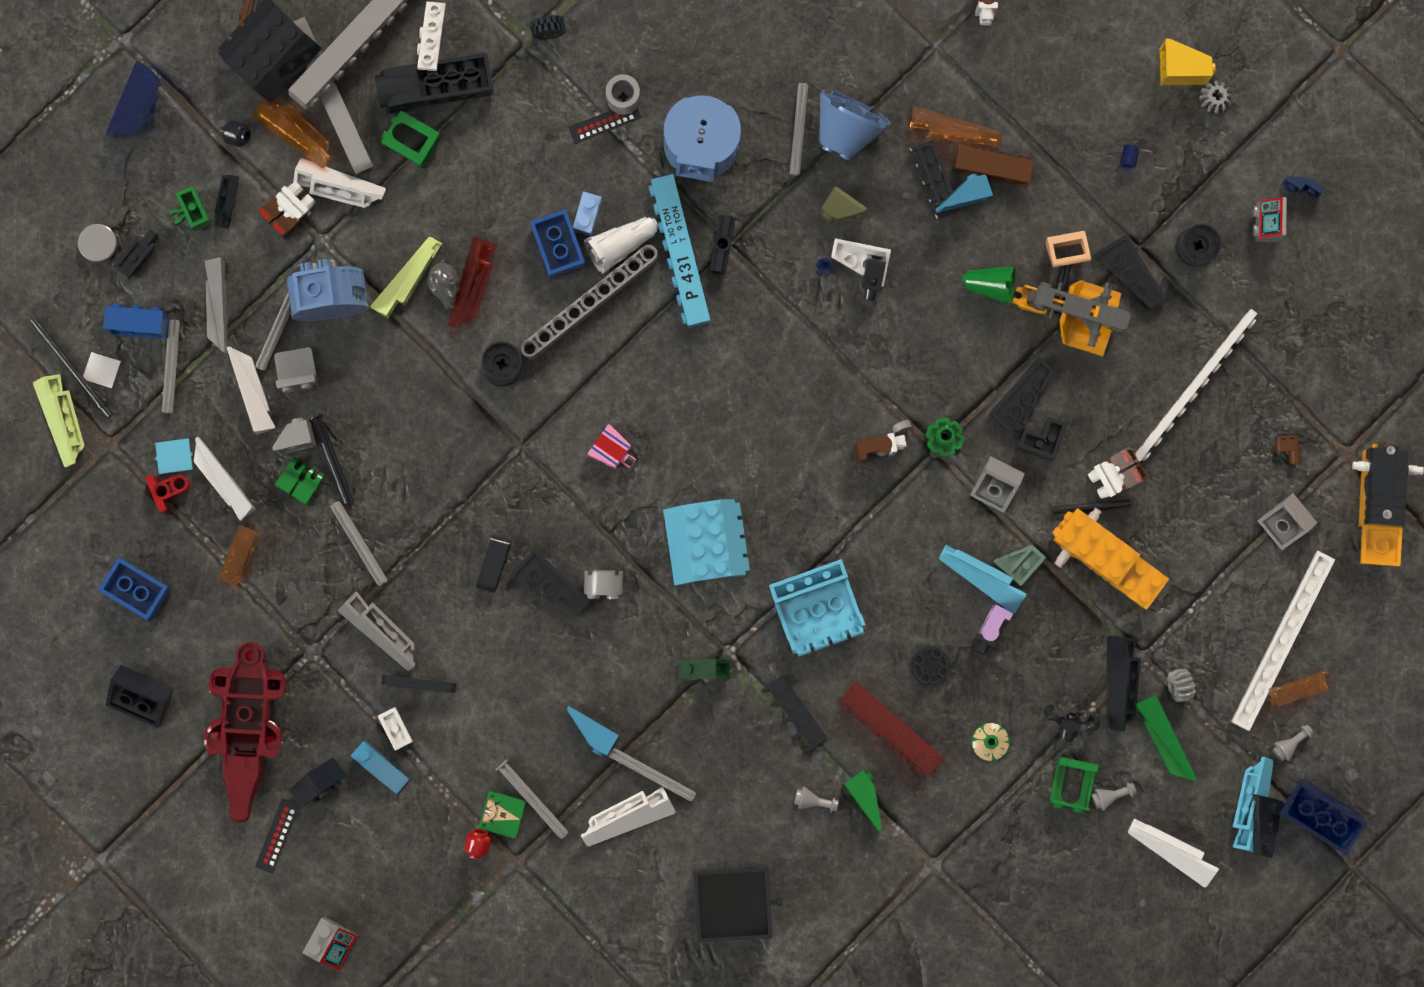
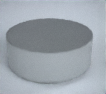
[892,420,912,435]

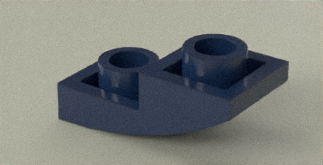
[1282,176,1326,198]

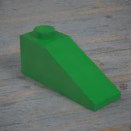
[844,770,882,831]

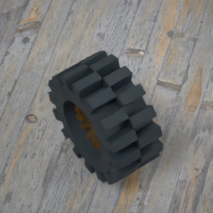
[530,15,566,40]

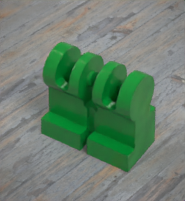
[274,457,325,507]

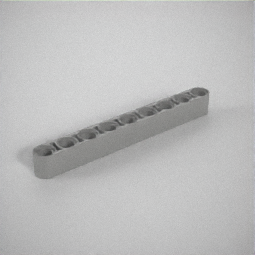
[293,17,373,174]
[521,245,658,360]

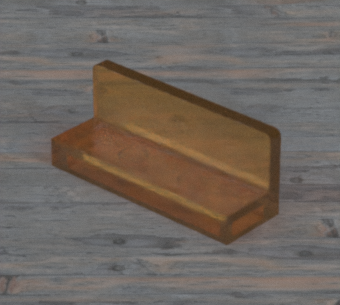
[1269,670,1329,707]

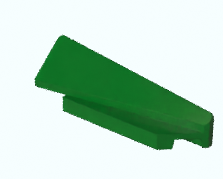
[1135,695,1197,781]

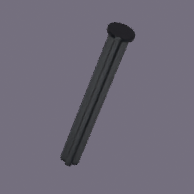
[308,414,354,506]

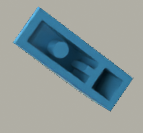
[935,173,993,213]
[567,706,619,757]
[351,741,409,794]

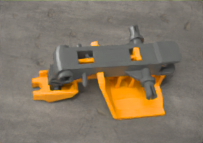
[1012,280,1131,357]

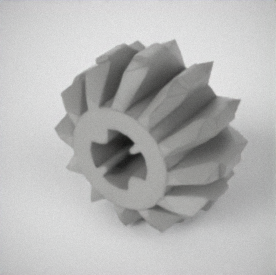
[1199,81,1233,114]
[1167,669,1196,702]

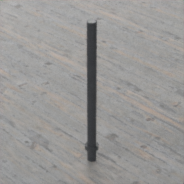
[30,317,113,419]

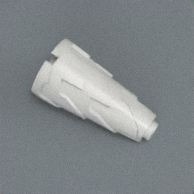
[584,217,659,274]

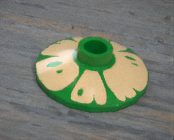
[971,723,1010,761]

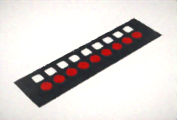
[568,108,642,144]
[255,798,300,874]

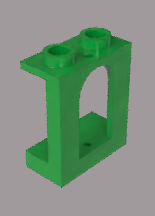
[381,111,442,169]
[1049,757,1098,814]

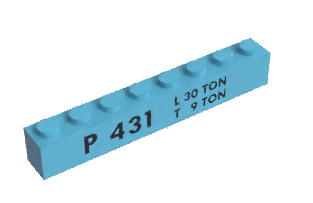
[649,174,710,329]

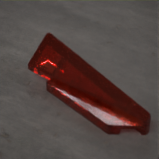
[448,237,497,328]

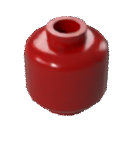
[464,829,491,859]

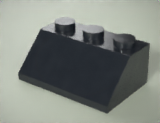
[105,665,174,728]

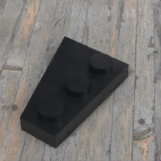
[1253,794,1283,858]

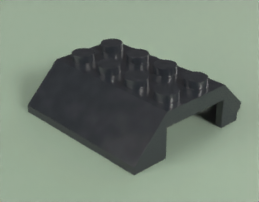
[218,0,322,104]

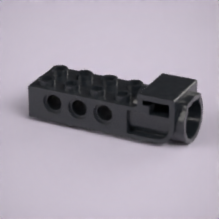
[375,53,493,114]

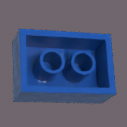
[530,209,586,279]
[103,304,171,340]
[98,557,172,621]

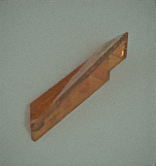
[252,99,331,169]
[910,106,1001,147]

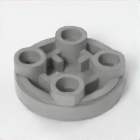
[78,224,117,263]

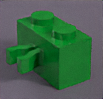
[169,186,212,232]

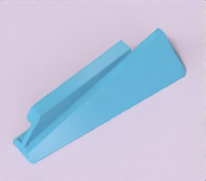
[939,545,1026,614]
[1233,757,1273,853]

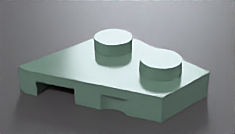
[993,545,1046,587]

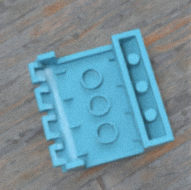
[663,499,750,586]
[769,559,866,657]

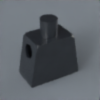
[862,254,886,300]

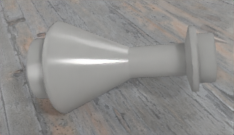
[1272,725,1314,762]
[1091,782,1136,811]
[794,787,838,813]

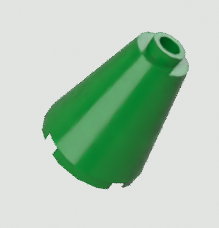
[962,266,1016,304]

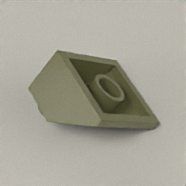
[821,186,867,223]

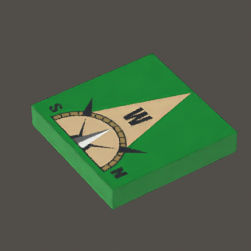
[478,791,526,839]

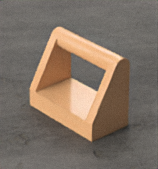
[1046,231,1091,268]

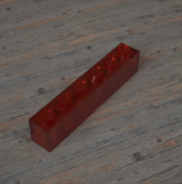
[840,681,944,776]

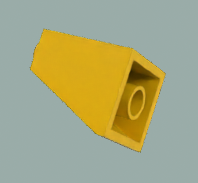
[1160,39,1216,85]

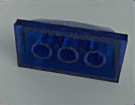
[105,61,161,138]
[1279,779,1368,855]

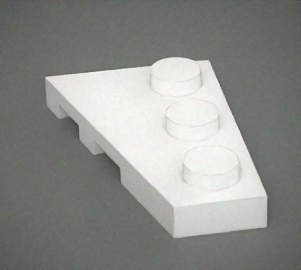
[831,238,891,287]

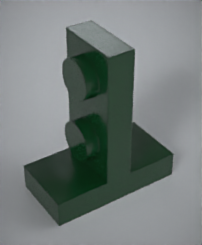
[679,659,730,680]

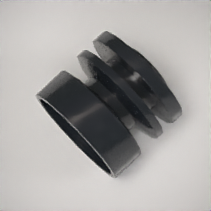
[1175,223,1222,267]
[482,341,522,387]

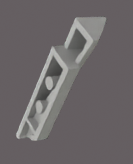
[205,258,227,354]
[338,591,415,671]

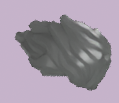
[427,260,460,309]

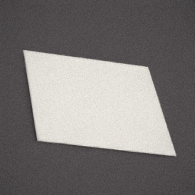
[83,352,121,388]

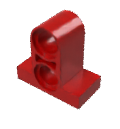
[145,475,191,514]

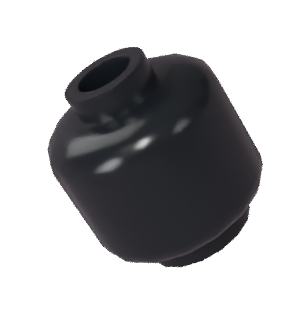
[221,120,251,147]

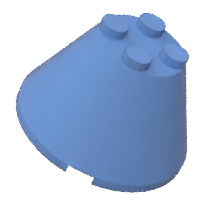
[819,90,891,160]

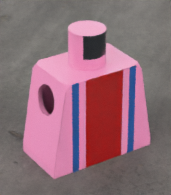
[588,424,636,469]

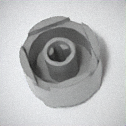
[584,570,623,599]

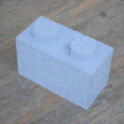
[573,192,602,237]

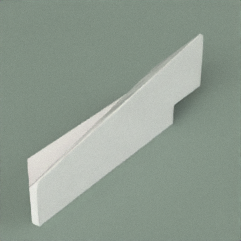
[227,346,275,435]
[1128,819,1219,887]

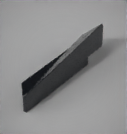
[1107,636,1141,731]

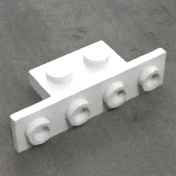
[417,2,446,71]

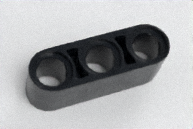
[476,535,511,593]

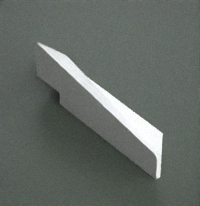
[293,158,386,208]
[194,437,256,521]
[581,787,676,846]

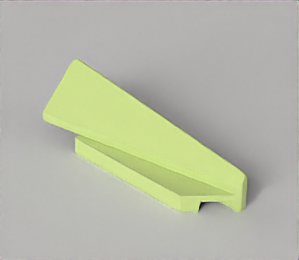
[371,237,442,319]
[33,374,84,467]

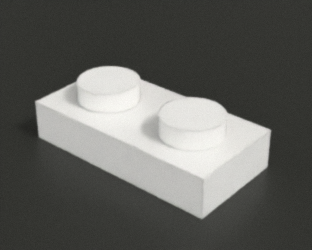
[378,707,413,751]

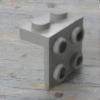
[274,347,318,393]

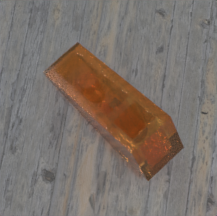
[219,525,261,586]

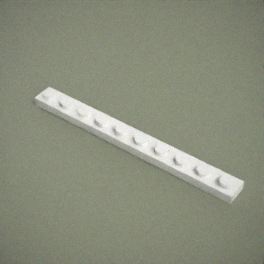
[1135,309,1257,463]
[1231,551,1335,731]

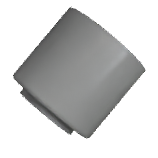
[606,74,641,115]

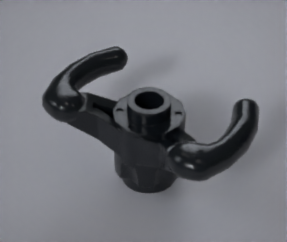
[1044,704,1100,742]

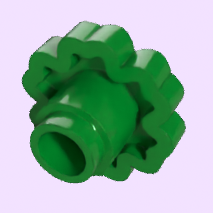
[925,418,964,457]

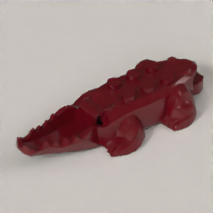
[204,642,285,822]

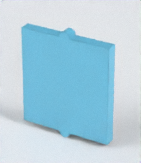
[155,438,193,474]

